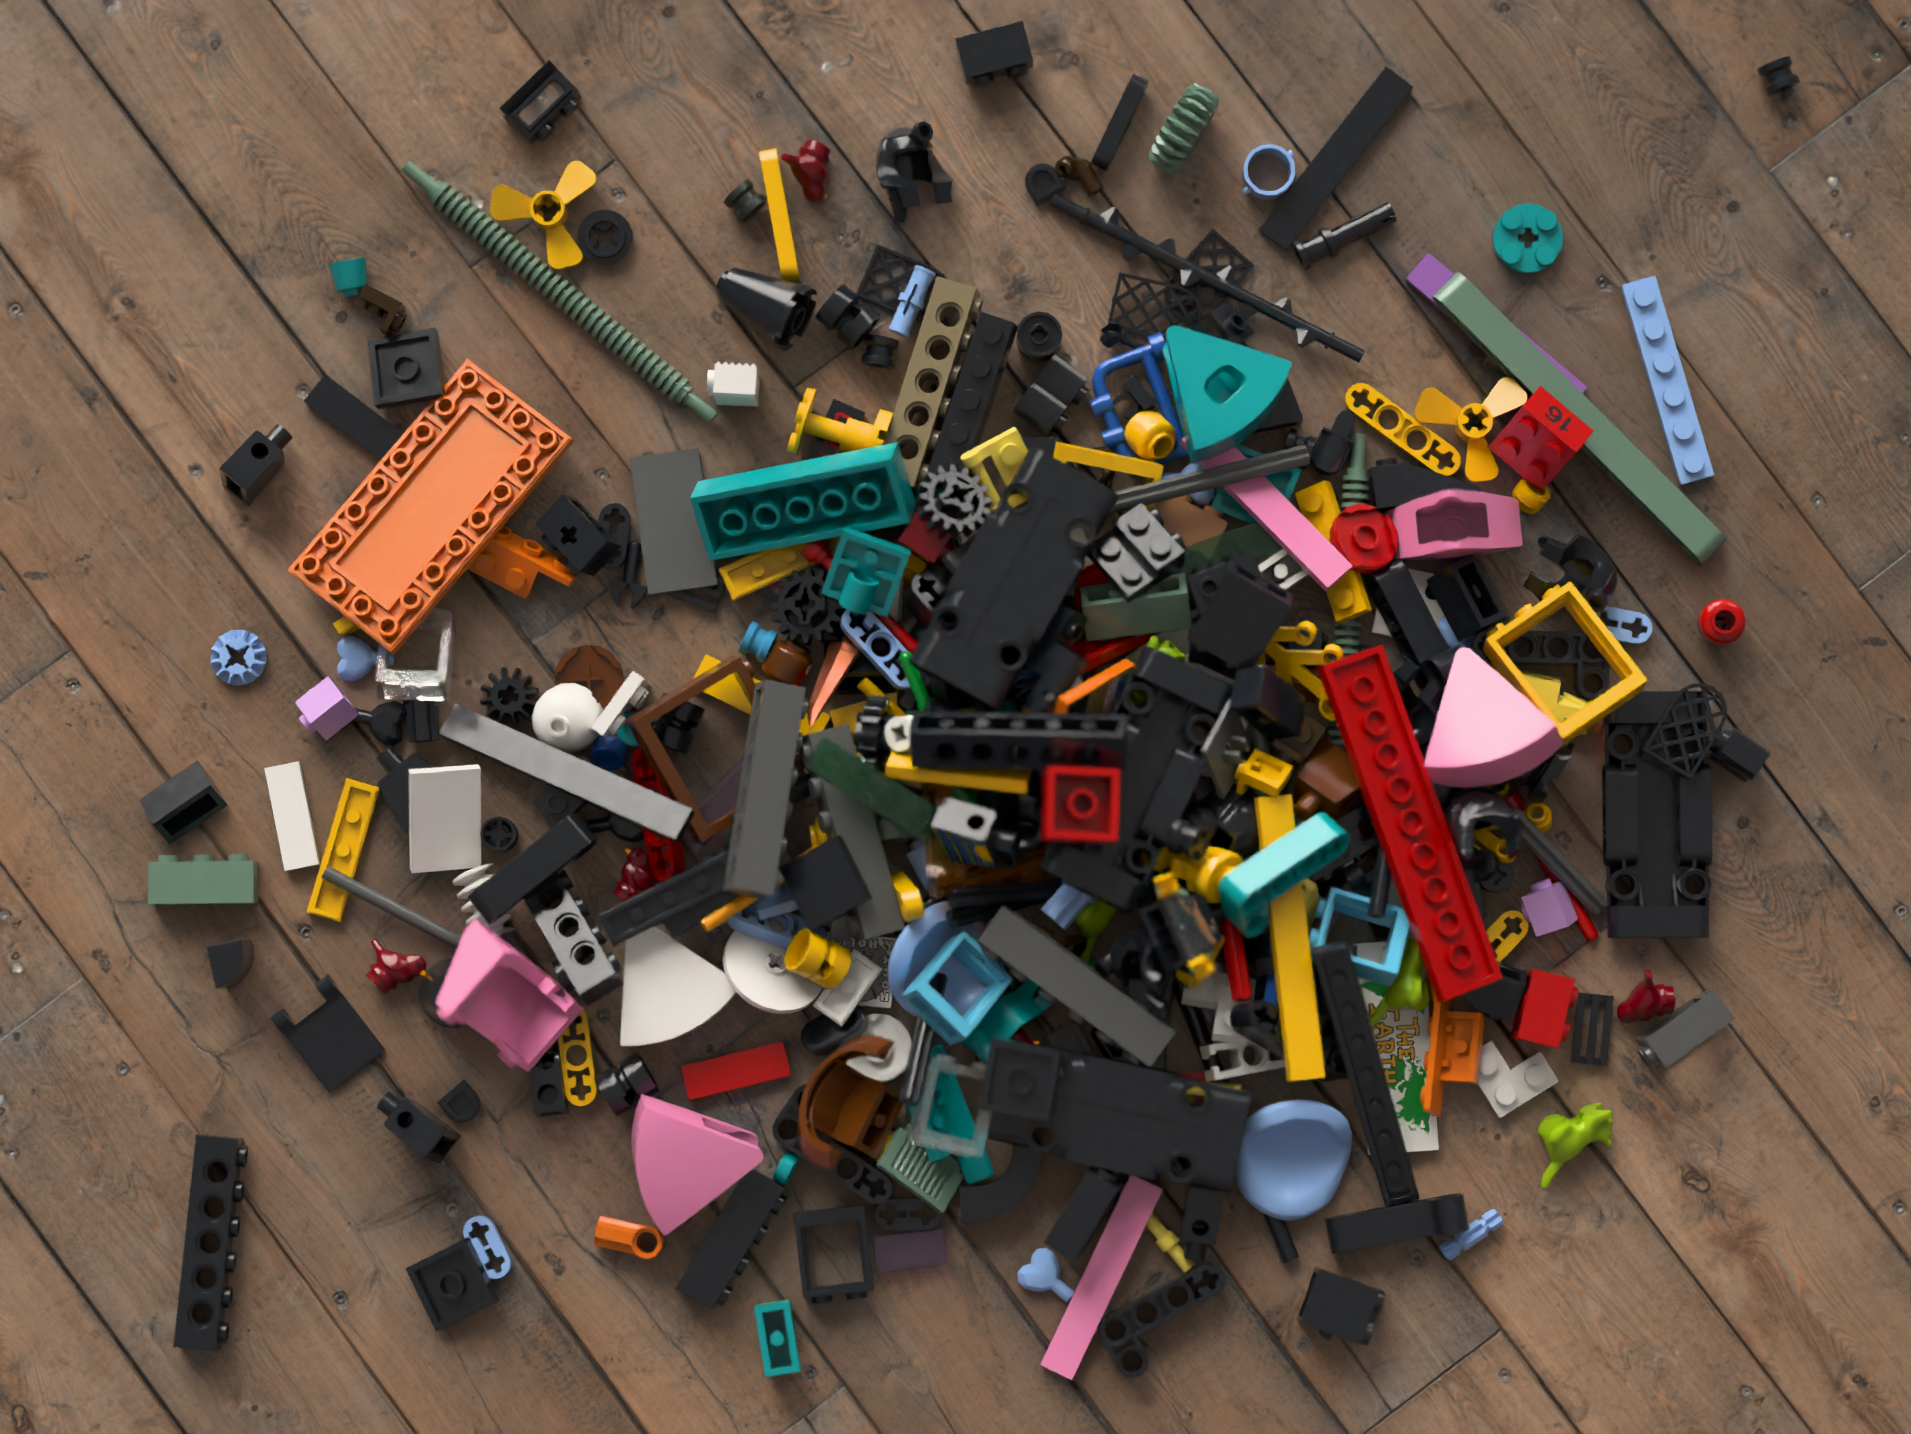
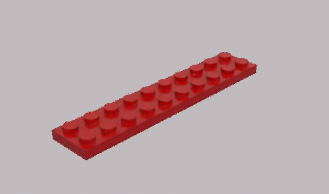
[1317,644,1503,1002]

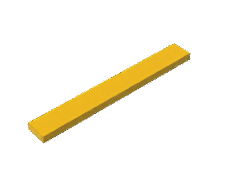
[1254,794,1325,1081]

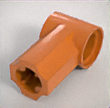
[593,1215,666,1259]

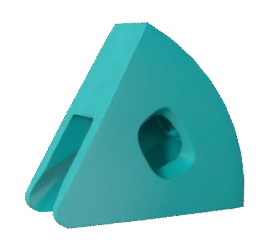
[1162,325,1293,464]

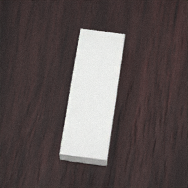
[264,761,321,872]

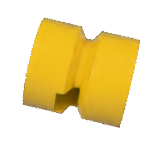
[784,928,851,989]

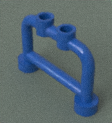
[1089,332,1188,465]

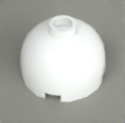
[532,683,603,754]

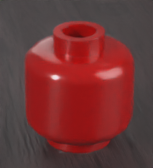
[1697,599,1746,646]

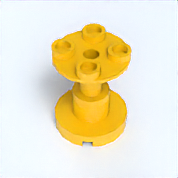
[786,387,893,456]

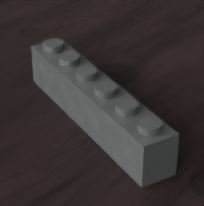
[723,679,808,899]
[799,724,905,942]
[978,904,1177,1067]

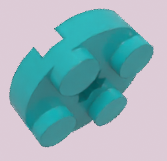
[1492,203,1563,275]

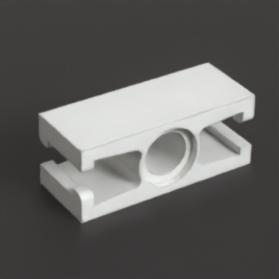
[1200,1031,1286,1081]

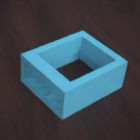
[1309,887,1410,987]
[901,930,1013,1046]

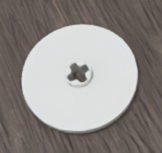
[723,919,822,1014]

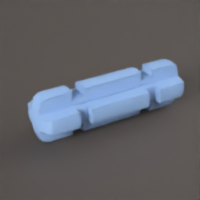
[1439,1209,1504,1260]

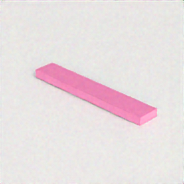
[1180,437,1352,592]
[1040,1175,1163,1380]

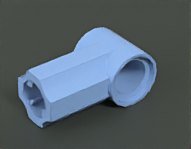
[1041,883,1097,930]

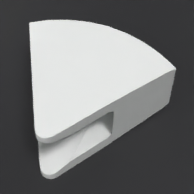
[620,927,737,1046]

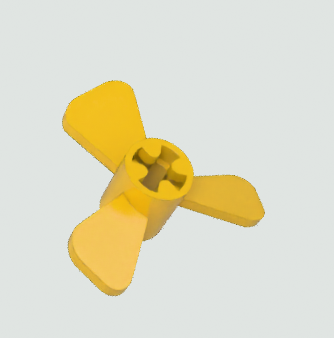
[490,161,596,270]
[1414,377,1527,482]

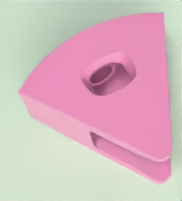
[1384,490,1523,561]
[1424,647,1564,788]
[631,1094,763,1236]

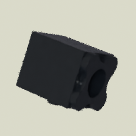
[1297,1266,1386,1346]

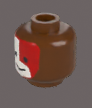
[761,637,813,687]

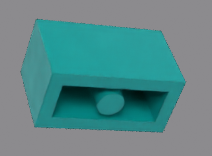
[754,1299,802,1377]

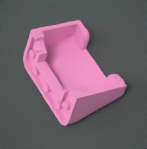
[436,919,584,1072]

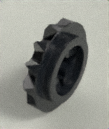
[577,210,633,266]

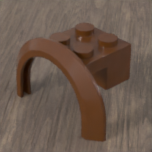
[798,1035,903,1171]

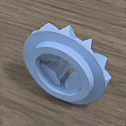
[210,630,267,685]

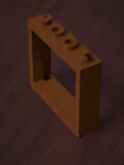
[625,656,807,843]

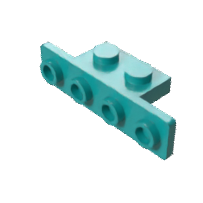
[908,1044,994,1184]

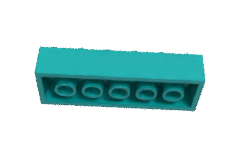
[690,442,916,561]

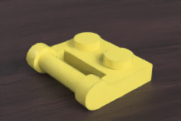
[961,427,1028,511]

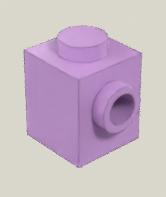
[295,676,359,741]
[1521,878,1578,937]

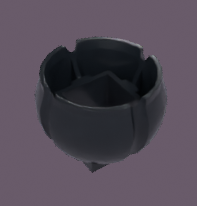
[1200,784,1263,862]

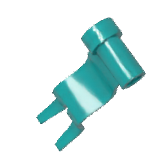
[960,979,1052,1065]

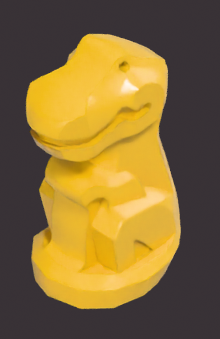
[1140,845,1244,903]

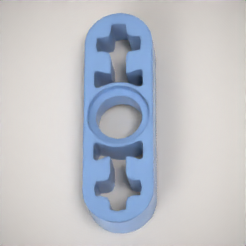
[840,609,911,690]
[726,902,827,949]

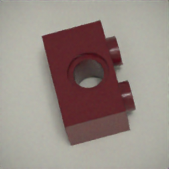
[898,511,955,570]

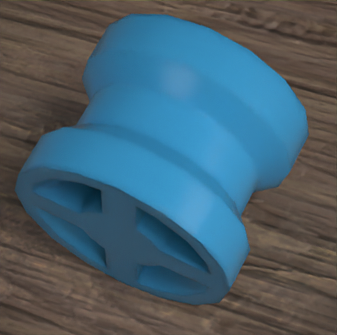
[738,621,778,663]

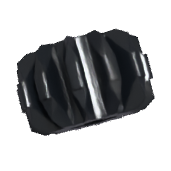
[480,667,540,726]

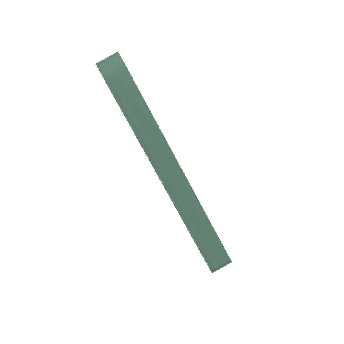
[1432,272,1726,565]

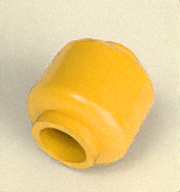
[1124,410,1176,461]

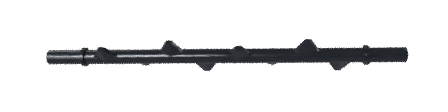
[1050,194,1365,363]

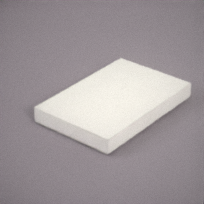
[409,764,481,873]

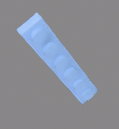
[1620,276,1714,486]

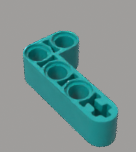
[1218,813,1350,938]

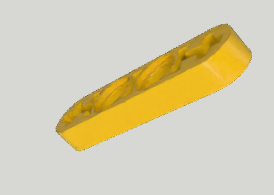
[759,149,800,282]
[1344,383,1461,477]

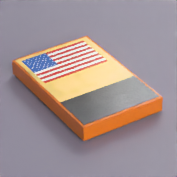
[1054,659,1135,715]

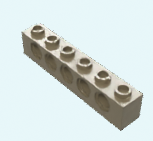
[884,276,983,492]

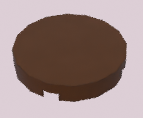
[554,645,624,711]

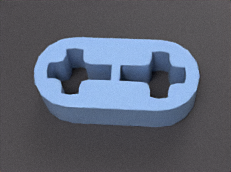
[1596,606,1652,645]
[463,1215,512,1279]

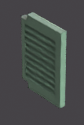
[876,1123,964,1214]

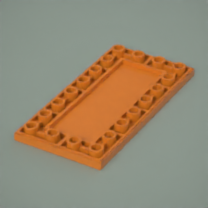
[287,359,574,655]

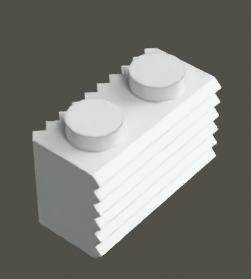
[707,361,760,407]

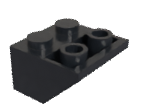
[1426,554,1511,642]

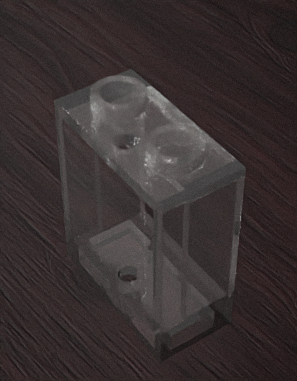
[375,608,456,701]
[907,1054,992,1160]

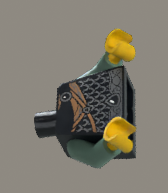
[1139,872,1223,982]

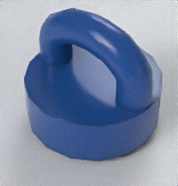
[590,736,627,771]

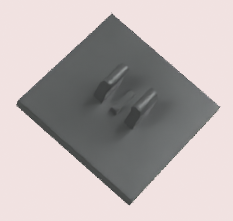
[1201,699,1251,799]

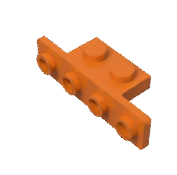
[467,525,580,599]
[1420,987,1485,1117]

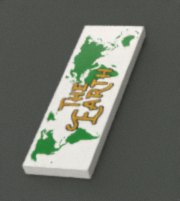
[1353,942,1439,1155]

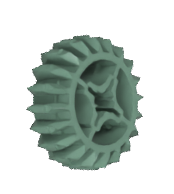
[1148,83,1219,176]

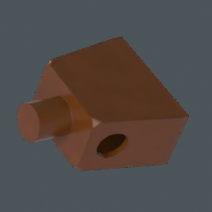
[1293,738,1365,821]

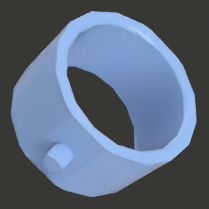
[1242,144,1295,201]

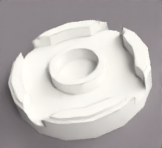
[846,1013,912,1082]

